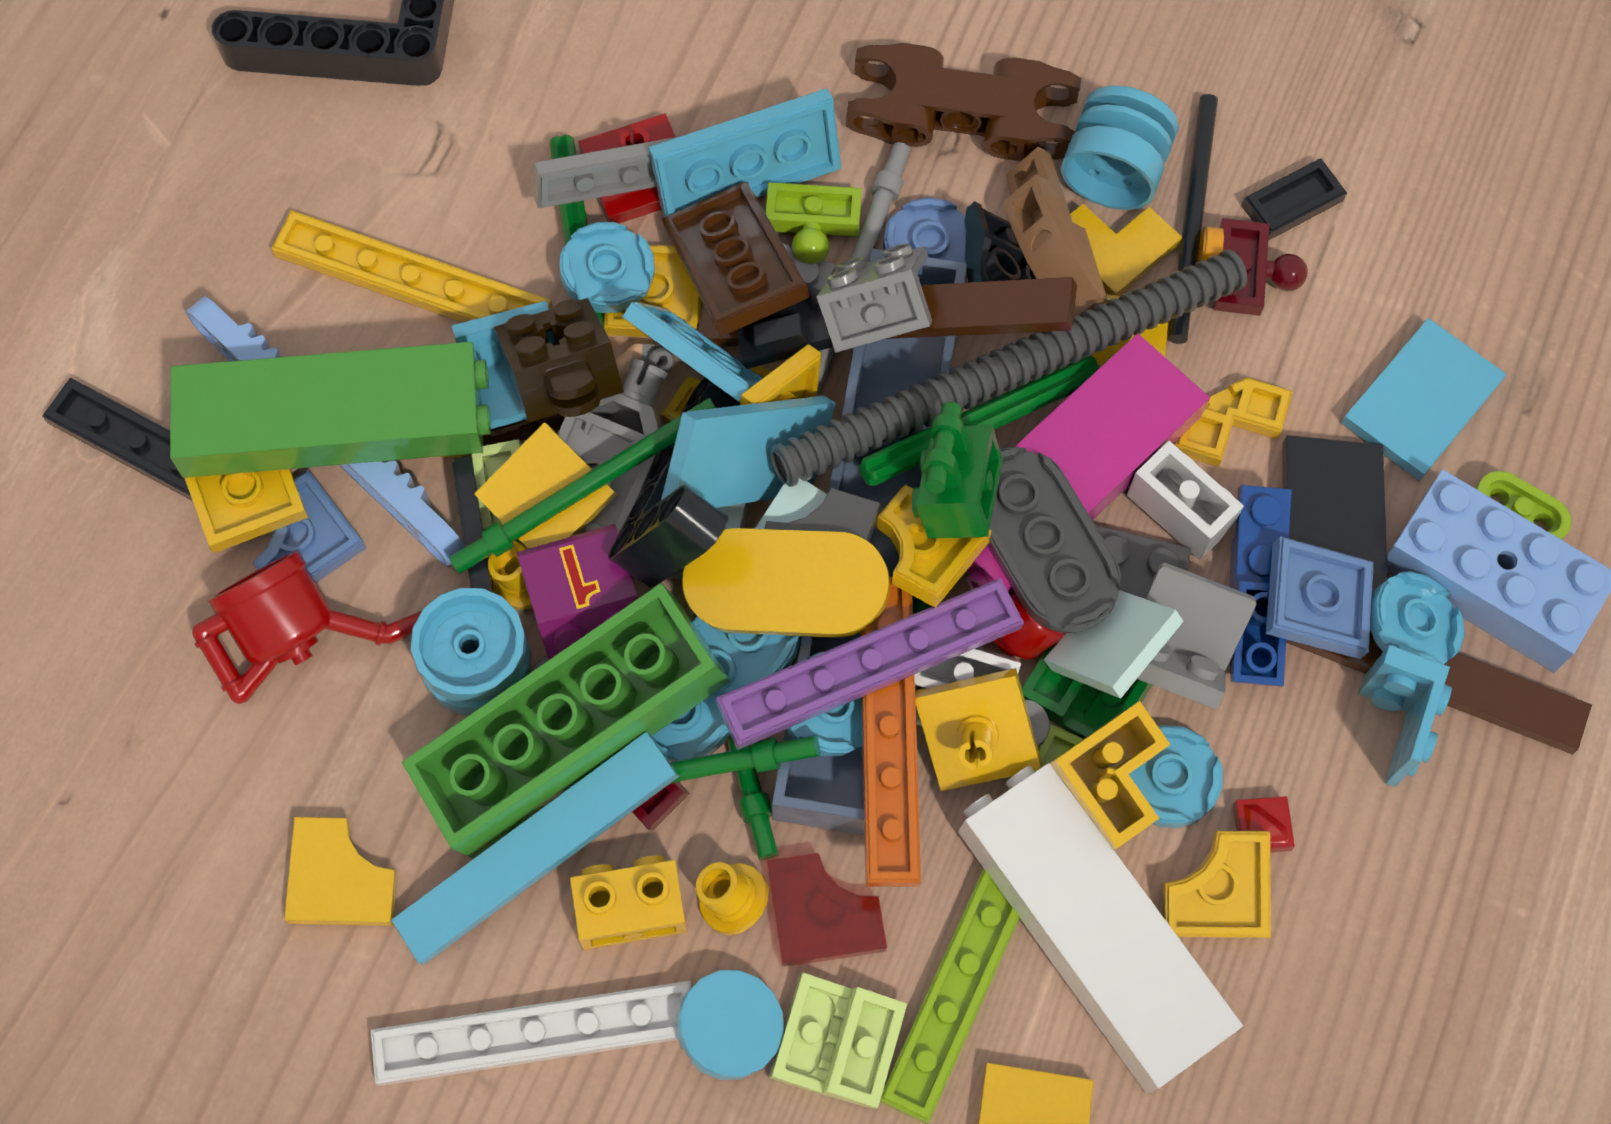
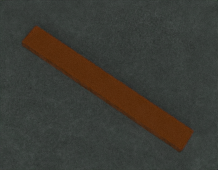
[698,277,1077,347]

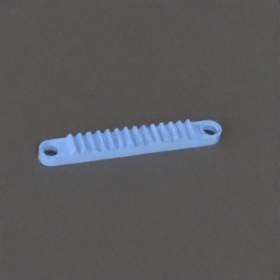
[185,296,465,567]

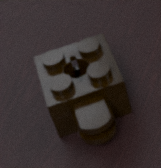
[494,298,624,423]

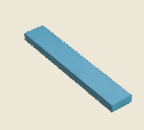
[391,732,679,965]

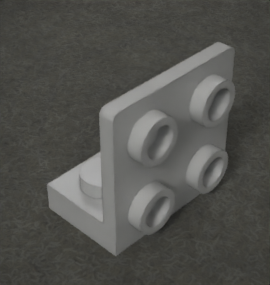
[816,243,932,353]
[1137,563,1256,709]

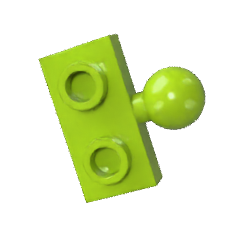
[766,182,862,265]

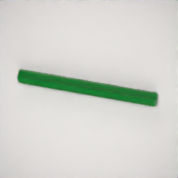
[858,356,1101,486]

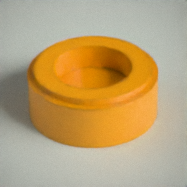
[1198,226,1224,261]

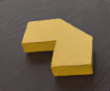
[1175,377,1293,467]

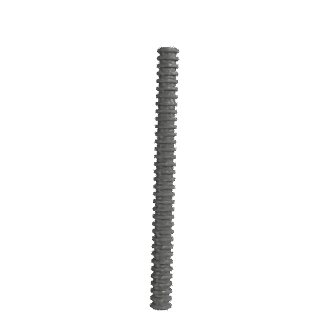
[771,249,1247,487]

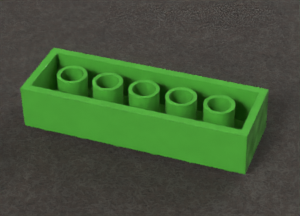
[402,583,731,859]

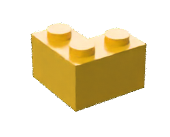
[1050,701,1171,850]

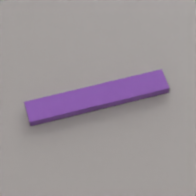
[716,578,1024,750]

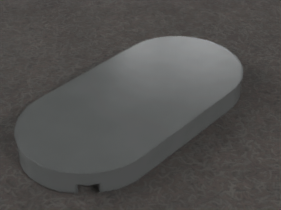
[987,447,1121,633]

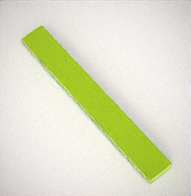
[880,723,1083,1124]

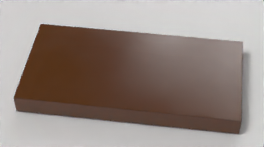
[661,182,811,337]

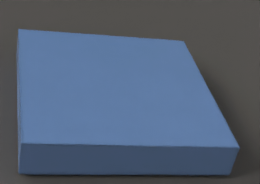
[1266,536,1374,659]

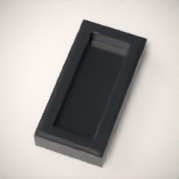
[1241,158,1347,241]

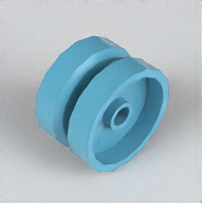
[411,588,532,715]

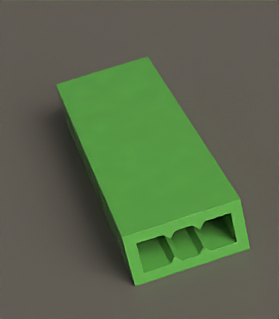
[170,342,491,478]

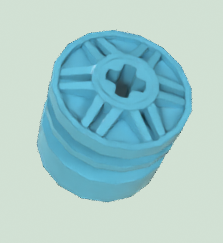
[1060,85,1179,210]

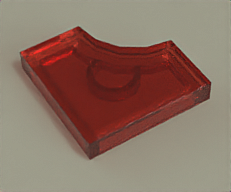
[767,853,887,967]

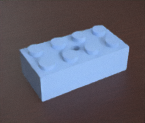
[1387,469,1611,673]

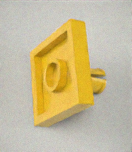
[915,668,1042,791]

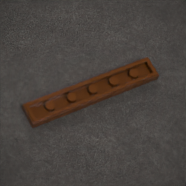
[1286,631,1592,755]

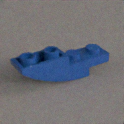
[1229,485,1292,687]

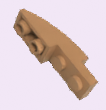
[1003,147,1108,316]

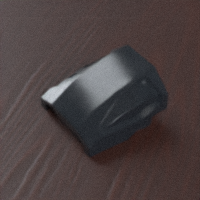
[964,201,1036,283]

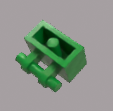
[912,402,1003,539]

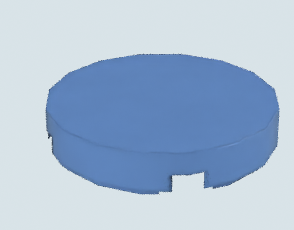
[883,197,967,283]

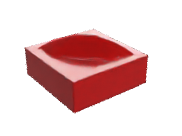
[1233,796,1295,852]

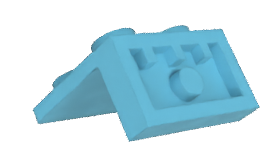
[452,301,555,429]
[1358,645,1452,787]

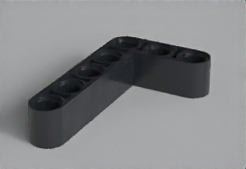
[212,0,454,86]
[608,377,740,588]

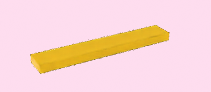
[271,210,552,322]

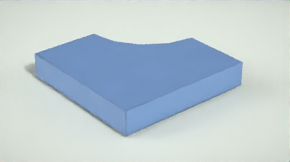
[253,470,366,583]

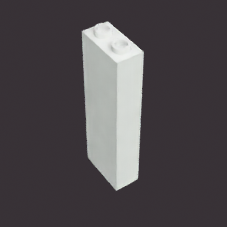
[958,763,1243,1095]

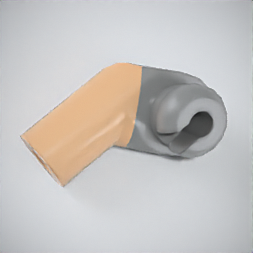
[616,344,674,385]

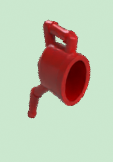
[192,550,422,704]

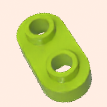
[1475,471,1571,540]

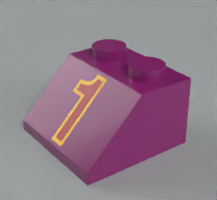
[516,524,638,661]

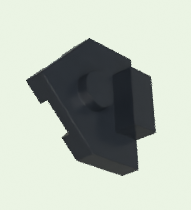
[738,282,833,369]

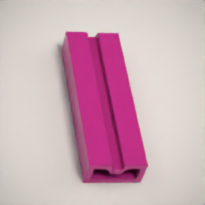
[967,333,1210,595]

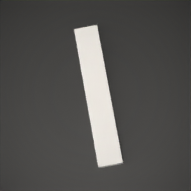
[371,981,692,1086]

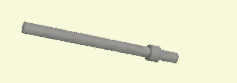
[817,142,911,392]

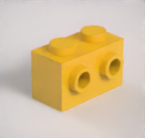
[570,855,687,950]

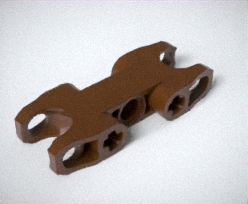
[846,43,1081,161]

